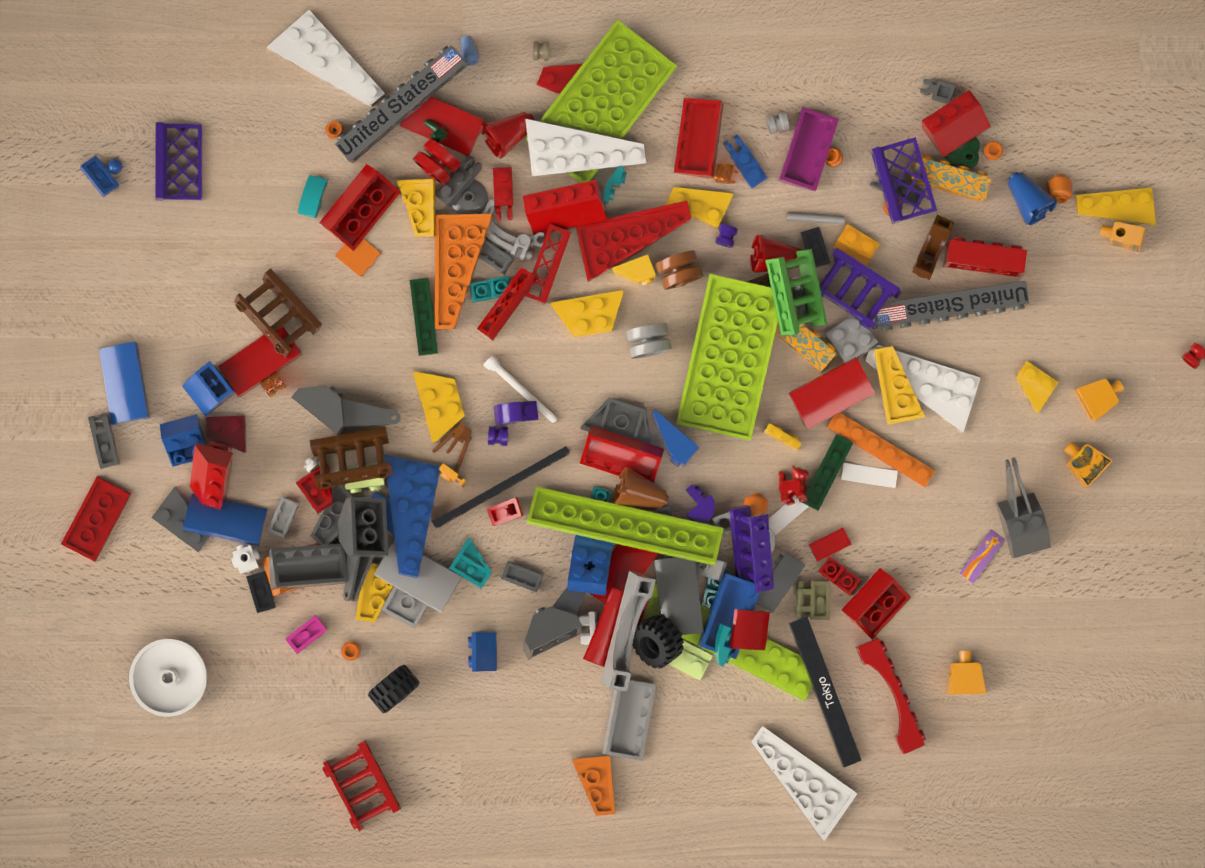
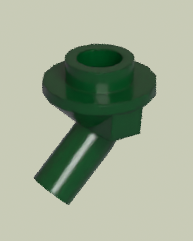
[424,119,449,143]

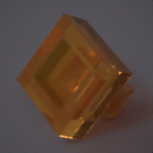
[713,163,738,184]

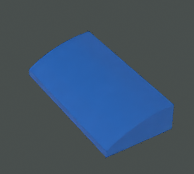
[99,342,150,425]
[183,493,268,546]
[698,573,760,659]

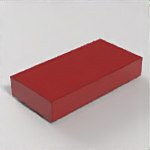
[809,528,852,562]

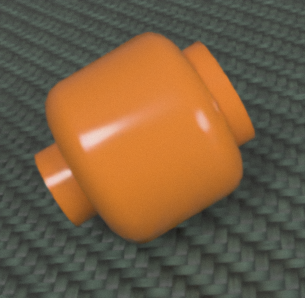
[1047,174,1073,204]
[743,493,768,517]

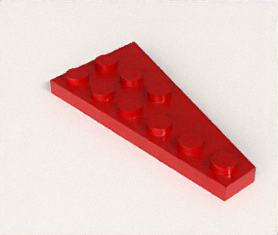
[576,201,692,282]

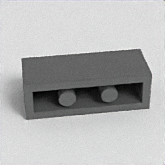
[757,552,806,613]

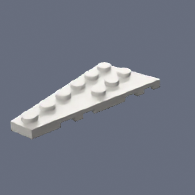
[525,119,646,177]
[865,345,980,433]

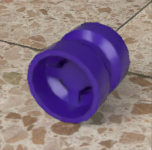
[715,224,738,248]
[488,426,508,446]

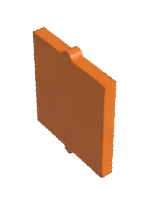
[335,239,381,277]

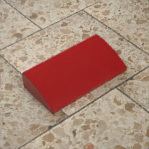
[400,97,485,157]
[674,98,724,179]
[218,326,303,398]
[789,357,875,429]
[580,425,664,483]
[589,544,659,605]
[583,587,649,667]

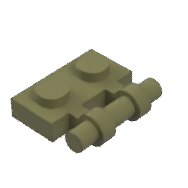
[795,581,830,620]

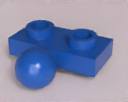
[80,156,123,197]

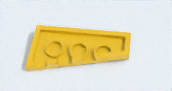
[1075,188,1156,226]
[873,345,925,424]

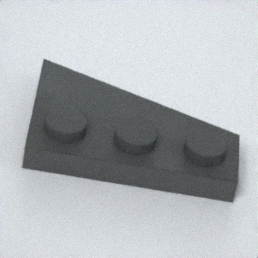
[310,485,353,545]
[152,487,210,552]

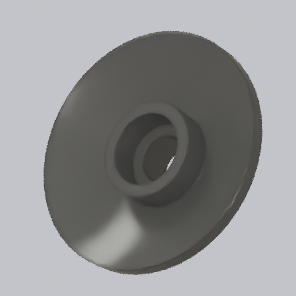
[452,180,488,214]

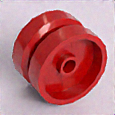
[412,138,462,185]

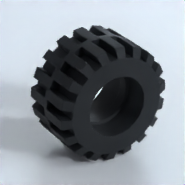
[632,615,684,669]
[368,665,420,713]

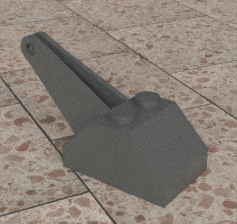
[291,386,401,435]
[995,457,1051,559]
[338,497,388,602]
[523,588,586,660]

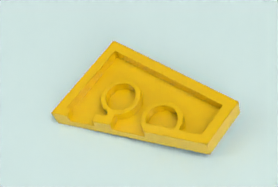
[396,179,436,238]

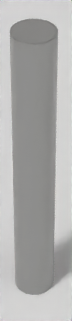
[787,213,844,224]

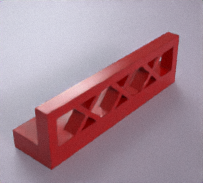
[524,224,571,305]
[477,267,537,341]

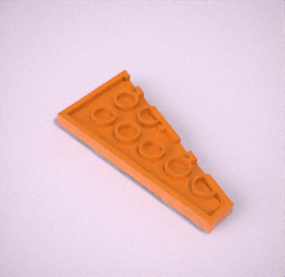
[435,214,493,330]

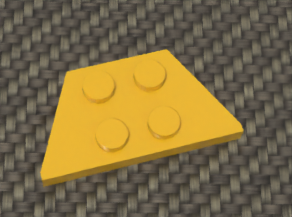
[550,290,623,338]
[413,372,465,443]

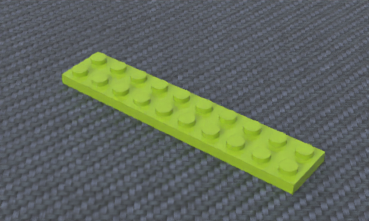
[527,487,724,566]
[643,581,812,701]

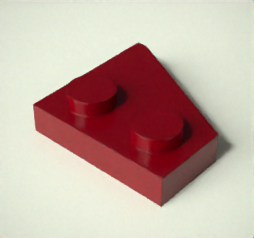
[206,415,247,453]

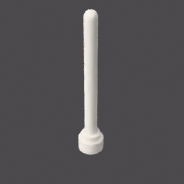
[484,354,557,423]

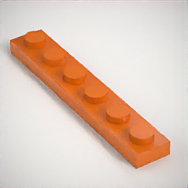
[827,412,935,488]

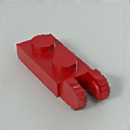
[493,167,514,221]

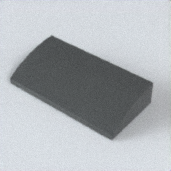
[269,544,349,590]
[654,557,703,635]

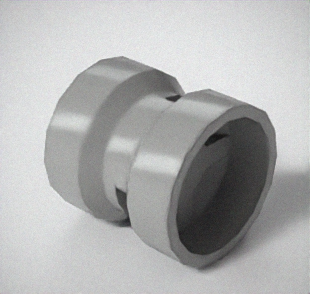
[766,111,790,134]

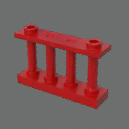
[322,740,402,832]

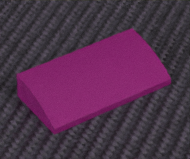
[778,107,839,192]

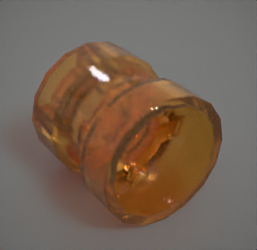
[260,372,286,398]

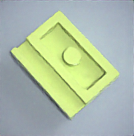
[669,641,713,680]

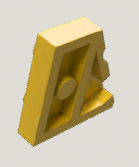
[1015,361,1059,413]

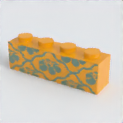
[910,155,991,202]
[775,317,837,372]

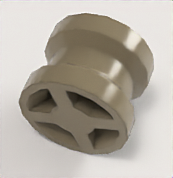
[533,41,549,61]

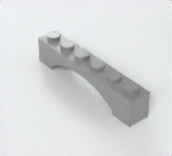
[601,571,656,692]

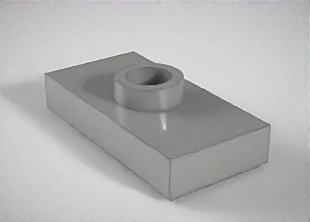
[267,496,300,539]
[695,560,727,581]

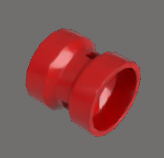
[1182,342,1205,369]

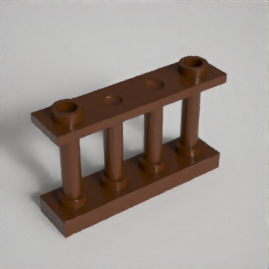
[234,268,322,358]
[310,427,393,489]

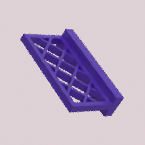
[155,122,202,201]
[871,137,937,224]

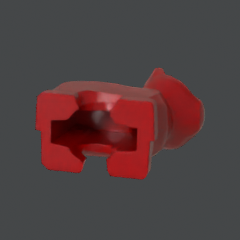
[778,465,809,506]

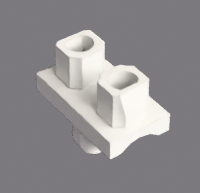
[579,612,598,645]

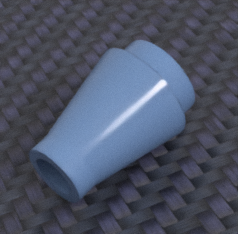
[461,36,480,66]

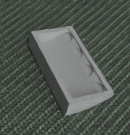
[374,539,461,613]
[602,680,656,761]

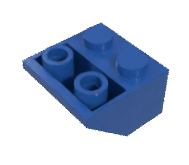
[182,361,236,416]
[160,414,207,467]
[468,632,497,672]

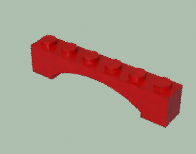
[855,638,926,754]

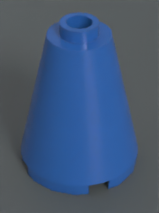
[1008,172,1058,226]

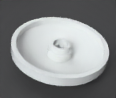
[129,639,208,717]

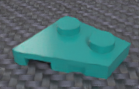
[449,537,492,590]

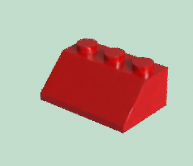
[922,90,991,158]
[190,443,233,509]
[842,568,911,640]

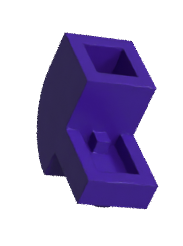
[493,401,539,425]
[685,485,715,524]

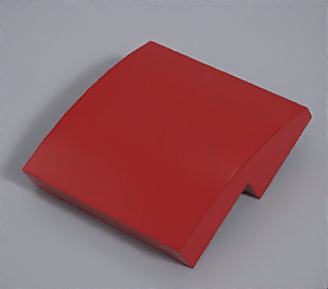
[730,609,770,650]

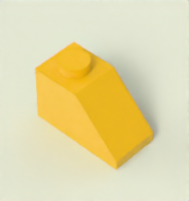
[612,254,656,286]

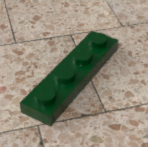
[409,278,438,356]
[801,434,853,511]

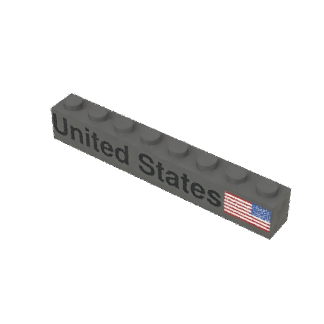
[335,45,469,163]
[872,281,1029,331]

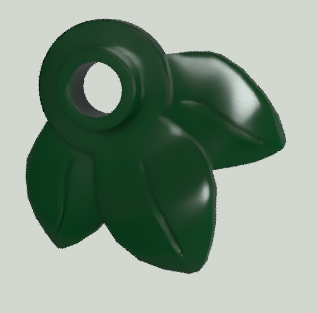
[944,137,980,168]

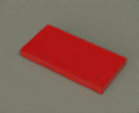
[61,476,132,562]

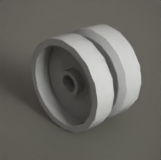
[626,323,672,359]

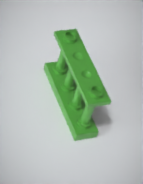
[766,249,827,335]

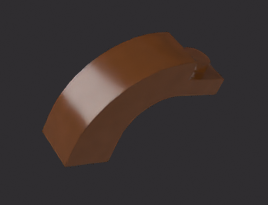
[912,215,954,280]

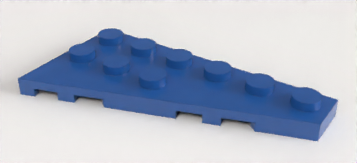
[384,455,440,578]

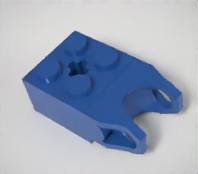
[567,535,613,596]

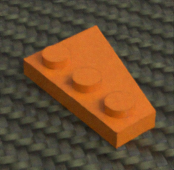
[571,756,615,816]

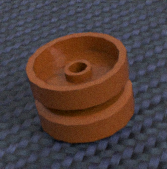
[655,250,703,290]

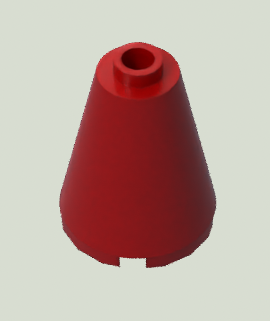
[481,112,535,159]
[750,235,801,273]

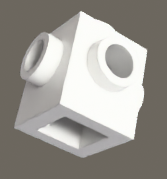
[231,543,261,574]

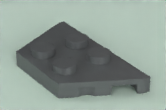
[581,398,651,444]

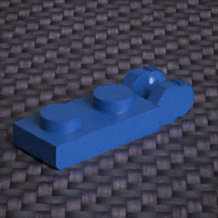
[724,135,767,189]

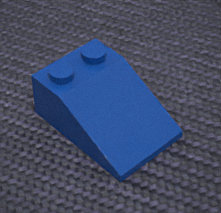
[652,410,699,467]

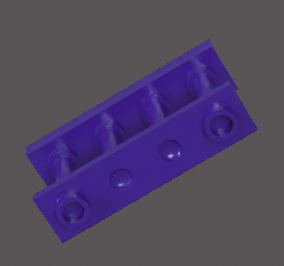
[819,248,901,330]
[730,505,774,593]

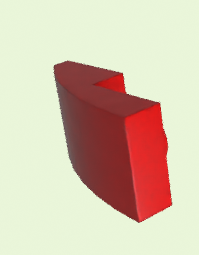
[818,556,862,596]

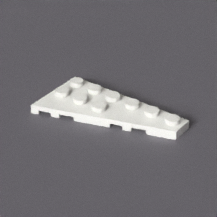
[267,10,385,107]
[751,726,857,841]

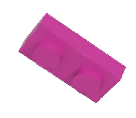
[285,615,328,654]

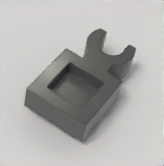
[920,79,956,104]

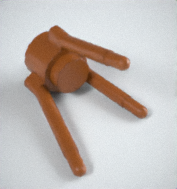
[432,423,472,473]

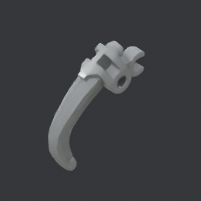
[483,199,545,261]

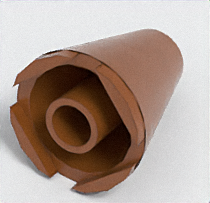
[613,467,669,509]

